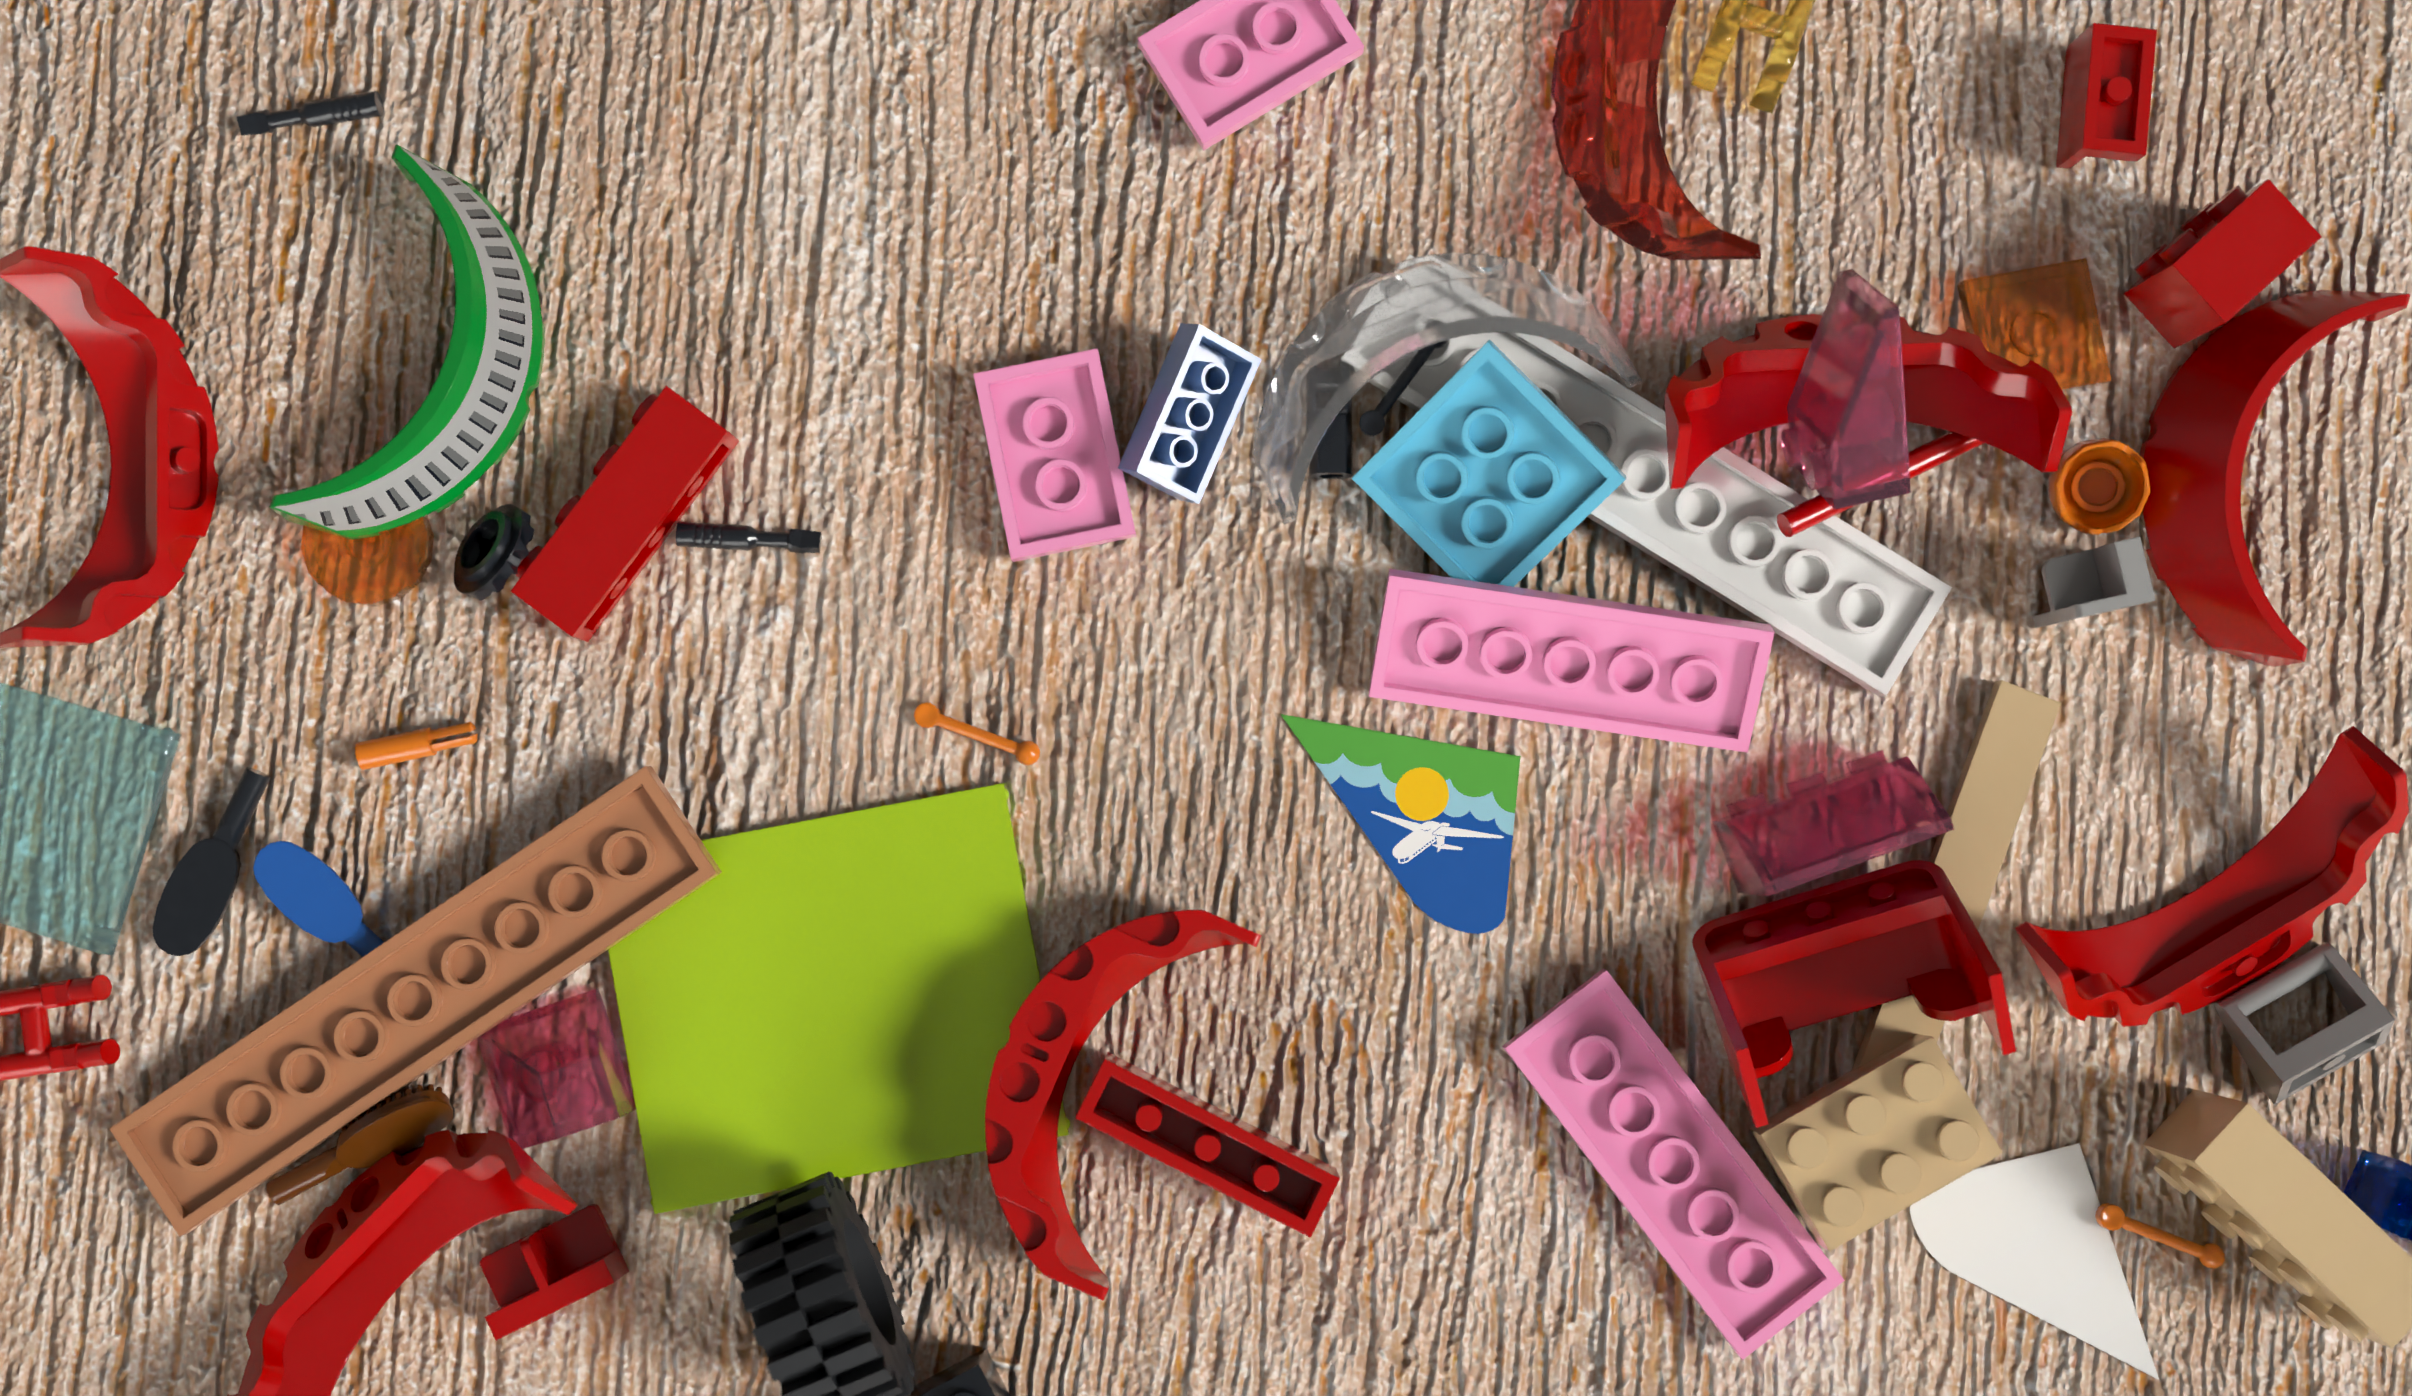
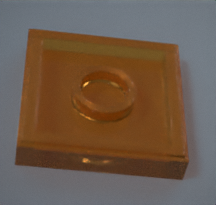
[1957,258,2112,392]

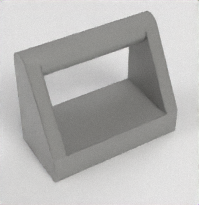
[2215,942,2395,1105]

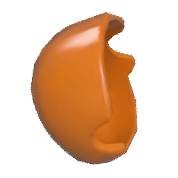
[2048,438,2150,535]

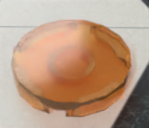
[301,515,434,606]

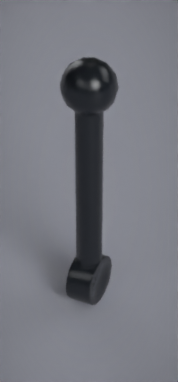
[1359,323,1450,437]

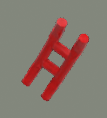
[0,975,120,1081]

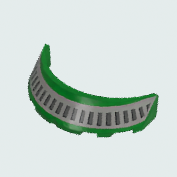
[269,145,545,540]

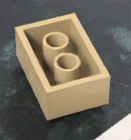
[1750,1034,2003,1252]

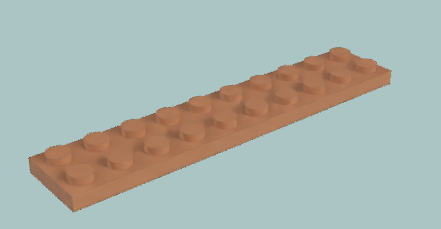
[109,766,722,1237]

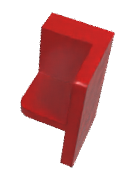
[2056,23,2157,169]
[480,1204,629,1340]

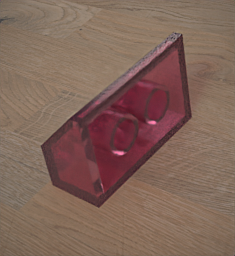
[1712,749,1954,896]

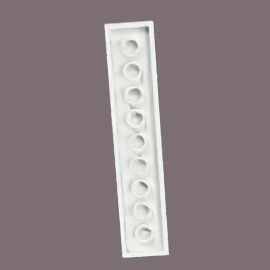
[1342,254,1952,697]

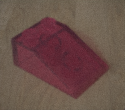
[1781,269,1911,510]

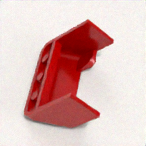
[1692,860,2016,1128]

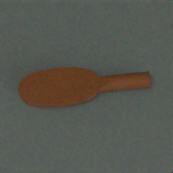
[266,1084,453,1205]

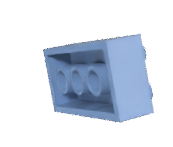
[1118,323,1262,504]

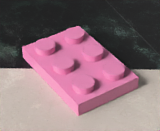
[1137,0,1364,151]
[973,348,1136,562]

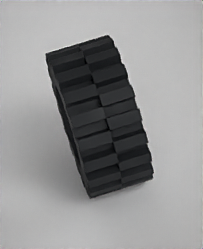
[729,1172,915,1396]

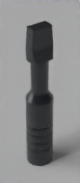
[236,91,384,136]
[676,521,822,553]

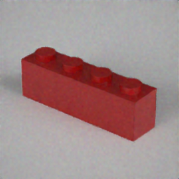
[511,386,739,642]
[1075,1052,1340,1238]

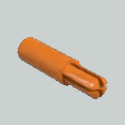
[355,722,478,770]

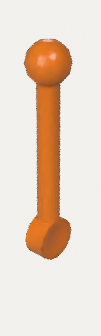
[914,703,1040,765]
[2095,1203,2225,1269]

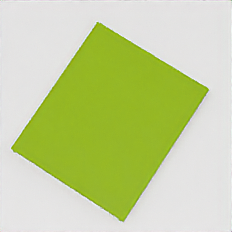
[608,783,1070,1214]

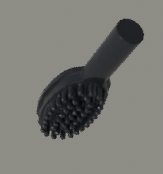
[152,767,271,956]

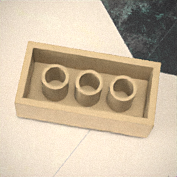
[2143,1089,2412,1349]

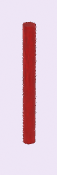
[1777,432,1984,537]

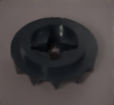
[454,504,534,601]

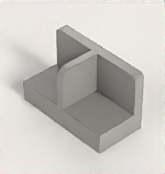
[2033,536,2156,628]

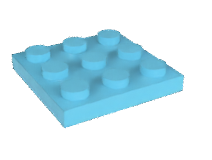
[1351,339,1626,587]

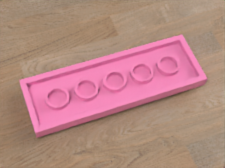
[1369,569,1775,753]
[1502,969,1845,1360]

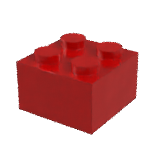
[2123,179,2322,349]

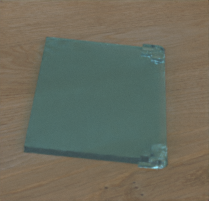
[0,683,182,955]

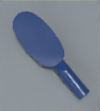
[253,841,384,957]

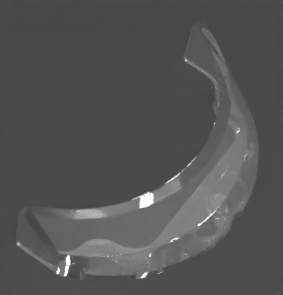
[1252,252,1642,525]

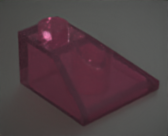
[477,988,636,1149]

